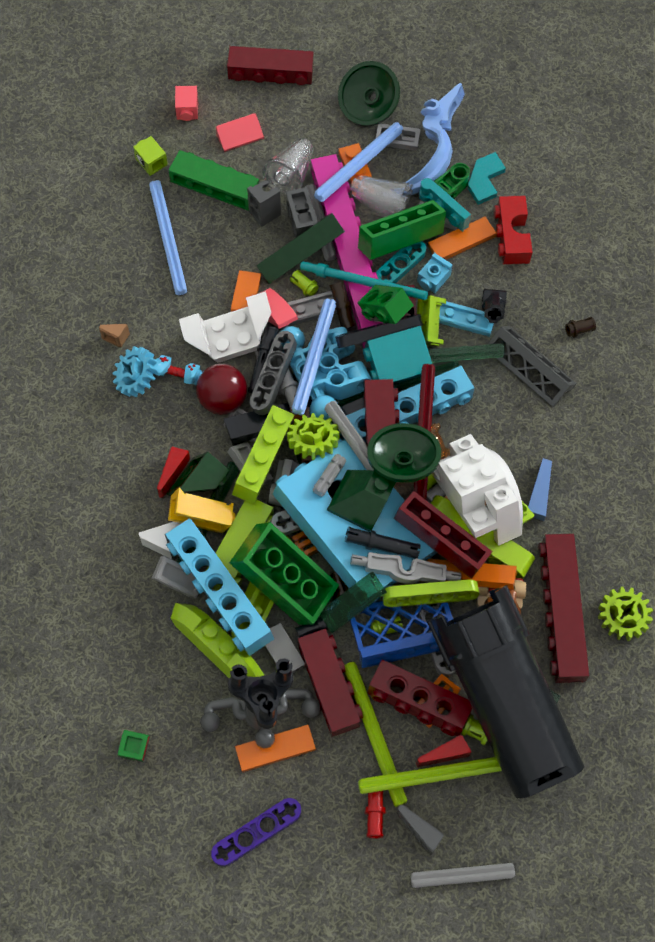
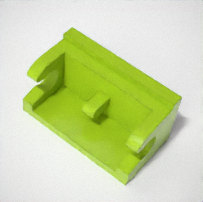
[417,295,446,347]

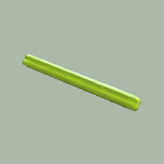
[344,662,407,807]
[358,757,502,794]

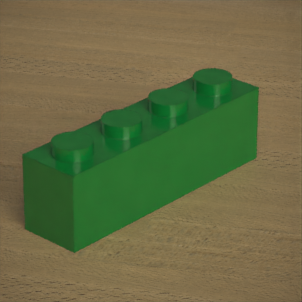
[168,150,259,211]
[358,200,446,260]

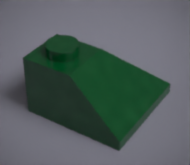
[166,452,229,496]
[327,470,396,532]

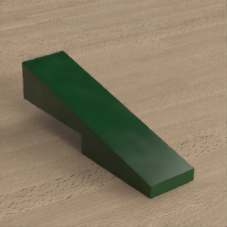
[256,213,345,284]

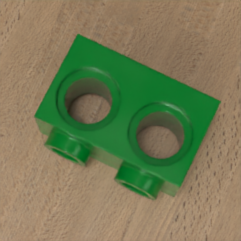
[358,285,414,324]

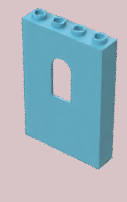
[273,439,437,606]

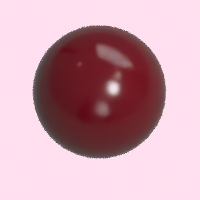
[196,364,247,415]

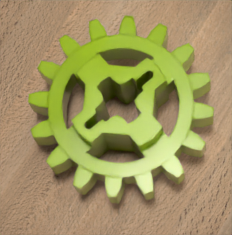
[287,413,339,460]
[598,587,653,641]

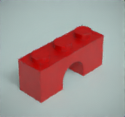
[494,195,533,265]

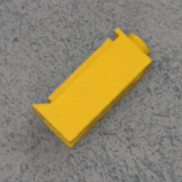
[168,487,235,533]

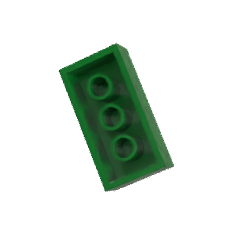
[229,522,339,625]

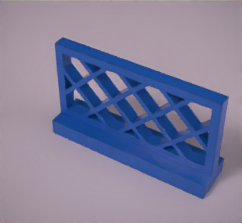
[347,601,453,668]

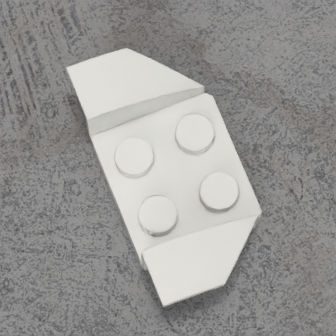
[179,291,272,363]

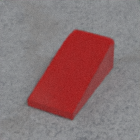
[157,447,190,498]
[416,735,471,767]

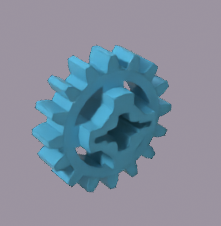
[113,346,158,397]

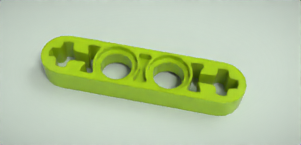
[382,580,480,607]

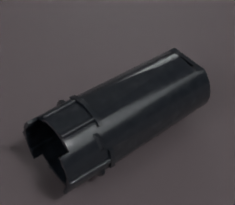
[427,585,584,798]

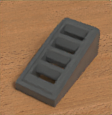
[396,804,444,855]

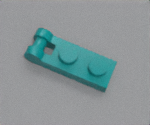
[419,178,471,232]

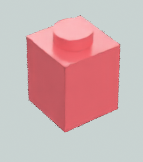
[175,86,198,121]

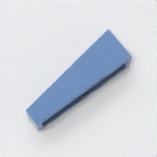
[528,458,552,521]

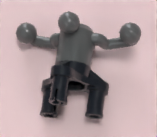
[200,658,321,749]

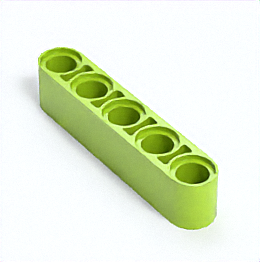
[430,495,535,579]

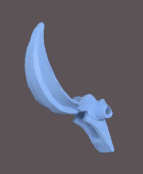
[384,83,465,197]

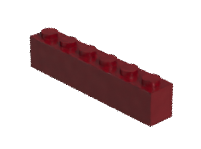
[538,534,589,683]

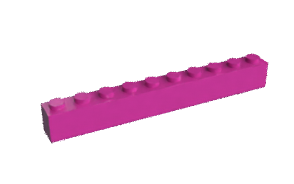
[311,154,383,348]

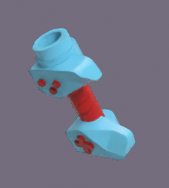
[153,355,202,385]

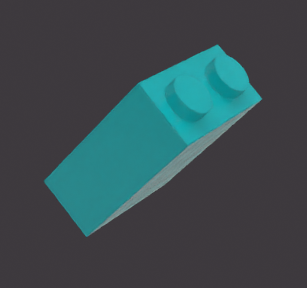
[363,326,432,385]

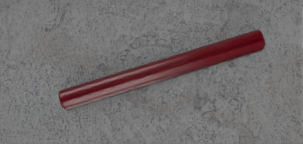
[413,364,435,500]

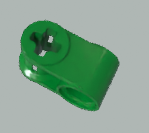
[434,163,470,199]

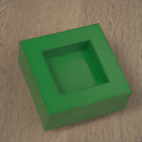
[117,730,150,762]

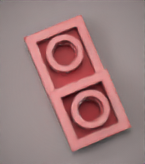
[261,288,298,329]

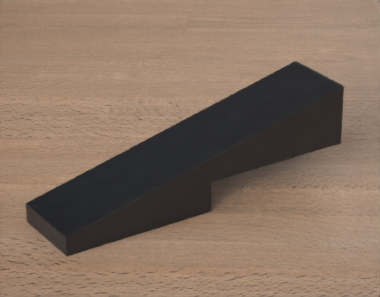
[224,399,312,446]

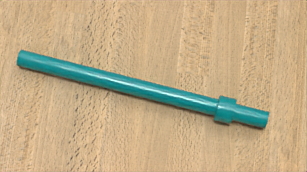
[300,261,428,300]

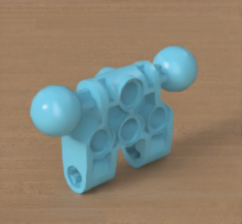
[279,326,372,422]

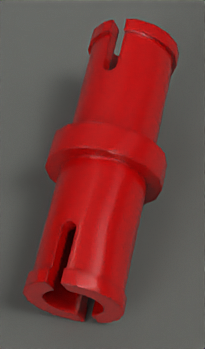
[365,791,386,839]

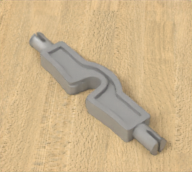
[350,552,461,584]

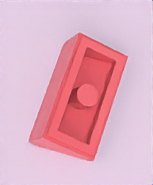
[216,113,264,152]

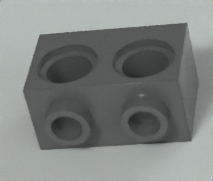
[286,187,318,238]

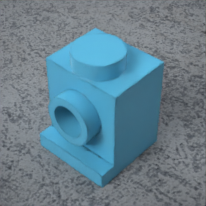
[417,253,453,293]

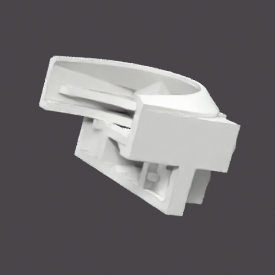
[432,434,523,546]

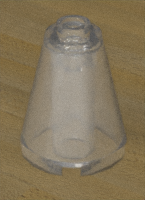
[262,138,314,196]
[350,175,413,218]

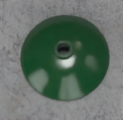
[338,61,400,126]
[367,423,441,483]

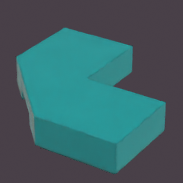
[467,152,506,205]

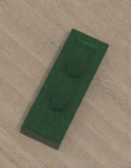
[320,572,387,633]

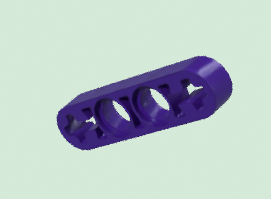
[211,798,301,867]

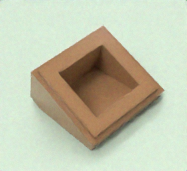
[99,324,130,348]

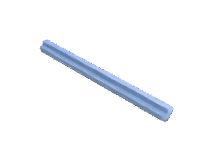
[314,122,403,202]
[149,180,187,295]
[292,298,336,415]

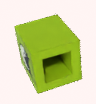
[133,136,168,176]

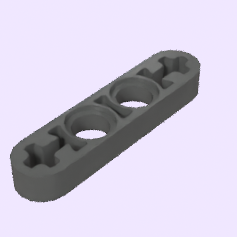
[250,331,297,415]

